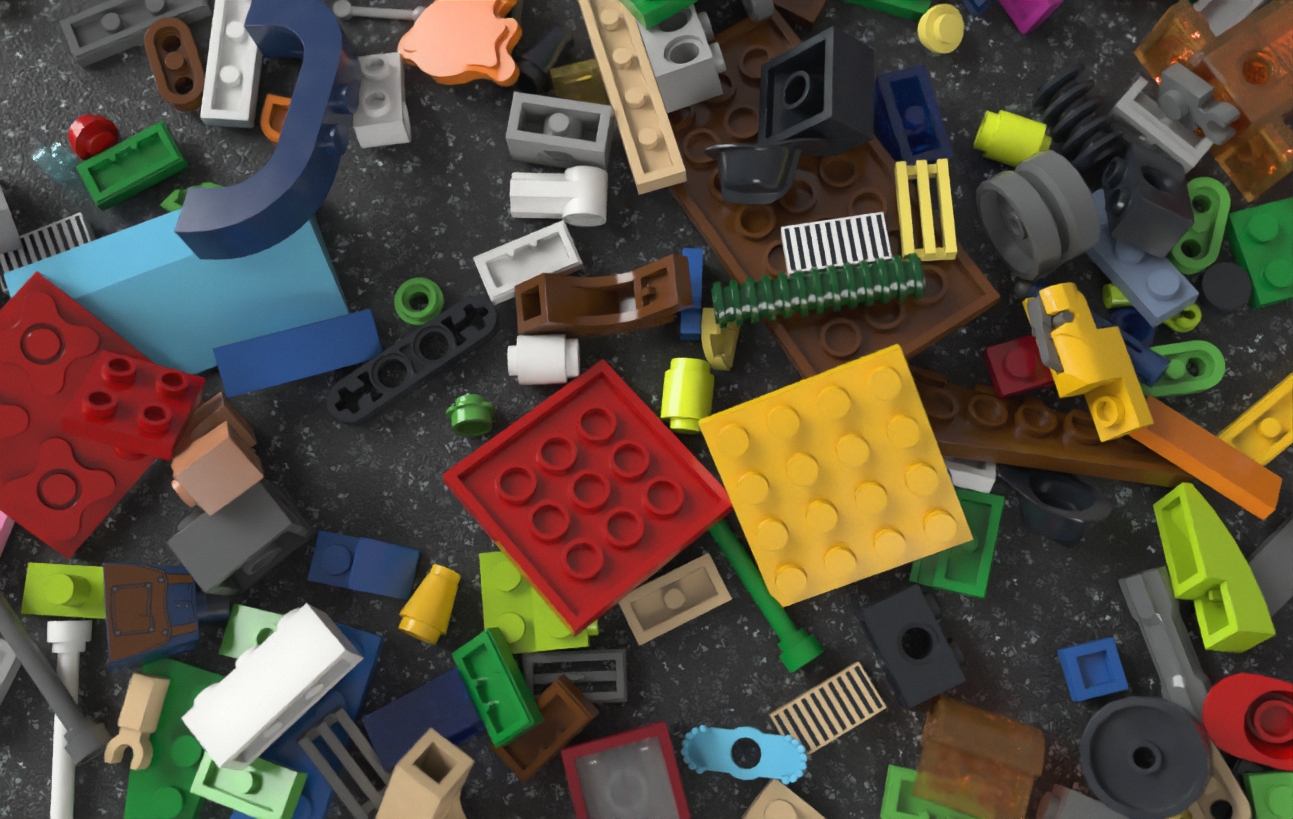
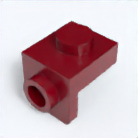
[982,335,1055,400]

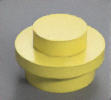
[918,4,964,54]

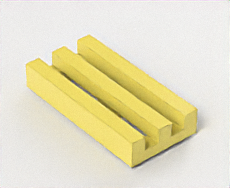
[894,159,957,261]

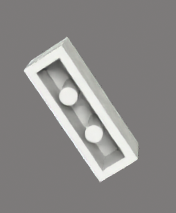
[182,603,363,771]

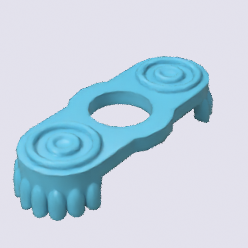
[681,725,808,784]

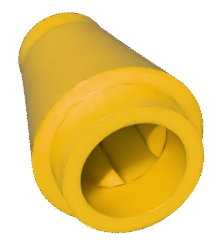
[398,564,461,645]

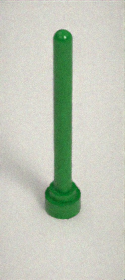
[708,518,824,674]

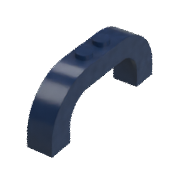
[174,0,361,260]

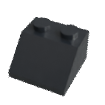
[758,26,874,156]

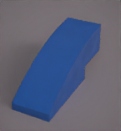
[212,308,384,398]

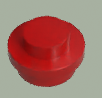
[68,114,118,161]

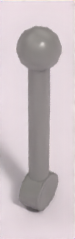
[333,0,427,22]

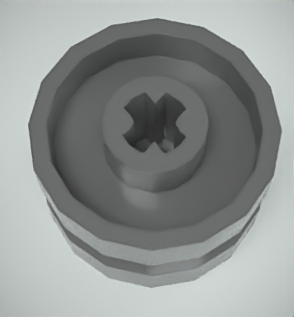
[976,150,1101,281]

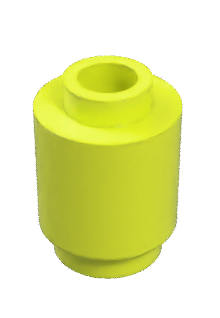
[973,110,1052,167]
[660,358,715,434]

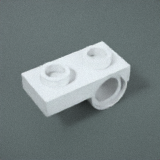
[353,52,411,148]

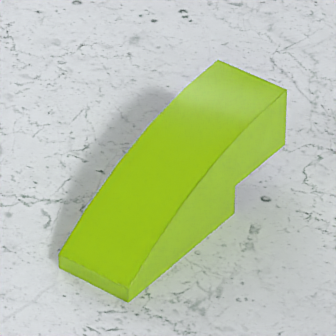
[1153,482,1276,653]

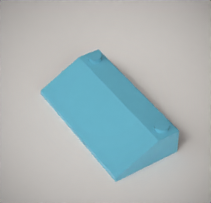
[3,208,350,376]

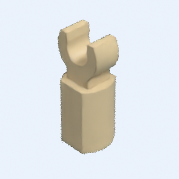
[104,672,171,770]

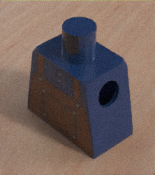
[103,562,229,673]

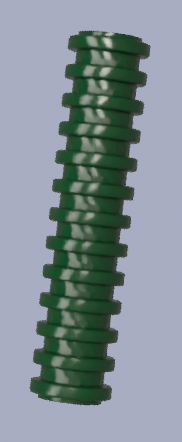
[711,252,925,329]

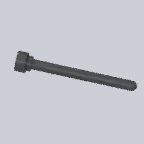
[0,591,114,766]

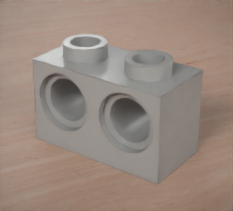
[636,4,727,113]

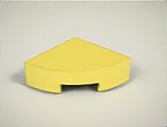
[701,308,740,371]

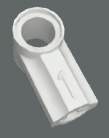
[510,166,608,227]

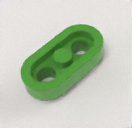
[1165,177,1230,275]
[1138,340,1225,399]

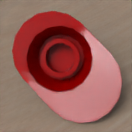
[1202,673,1293,771]

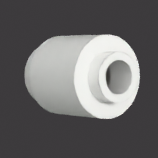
[507,334,580,385]

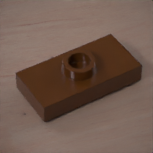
[490,674,600,785]

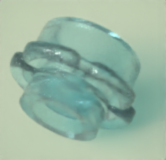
[29,141,78,186]

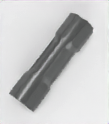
[1118,566,1213,726]

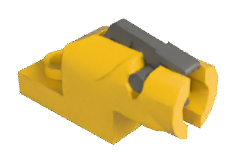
[1022,282,1154,442]

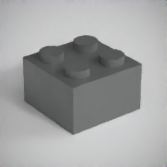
[166,478,319,597]

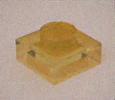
[550,58,608,105]

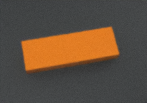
[1129,394,1283,520]

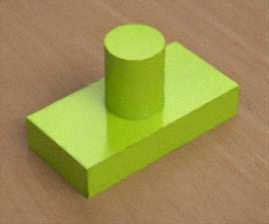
[21,562,106,619]

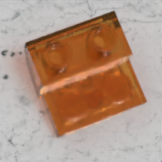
[911,694,1045,819]

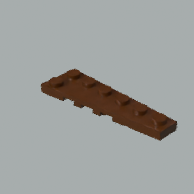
[908,365,1194,488]

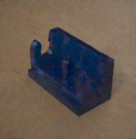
[362,668,486,774]

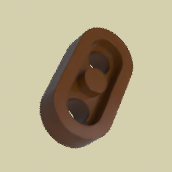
[144,17,206,112]

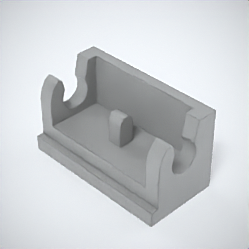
[1104,76,1214,175]

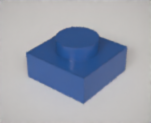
[1057,637,1129,702]

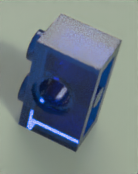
[873,64,953,184]

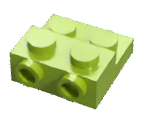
[479,551,599,654]

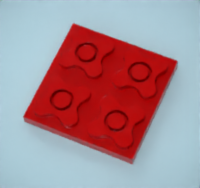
[0,271,205,560]
[442,359,734,637]

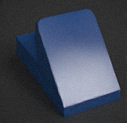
[307,530,422,600]

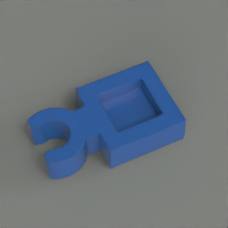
[680,248,703,341]

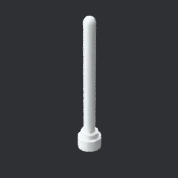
[47,620,92,819]

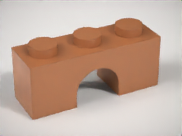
[171,391,264,517]

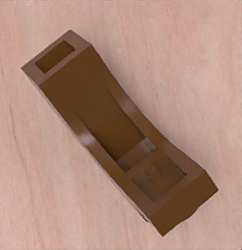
[515,254,693,337]

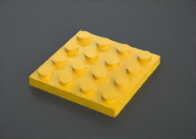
[699,344,974,607]

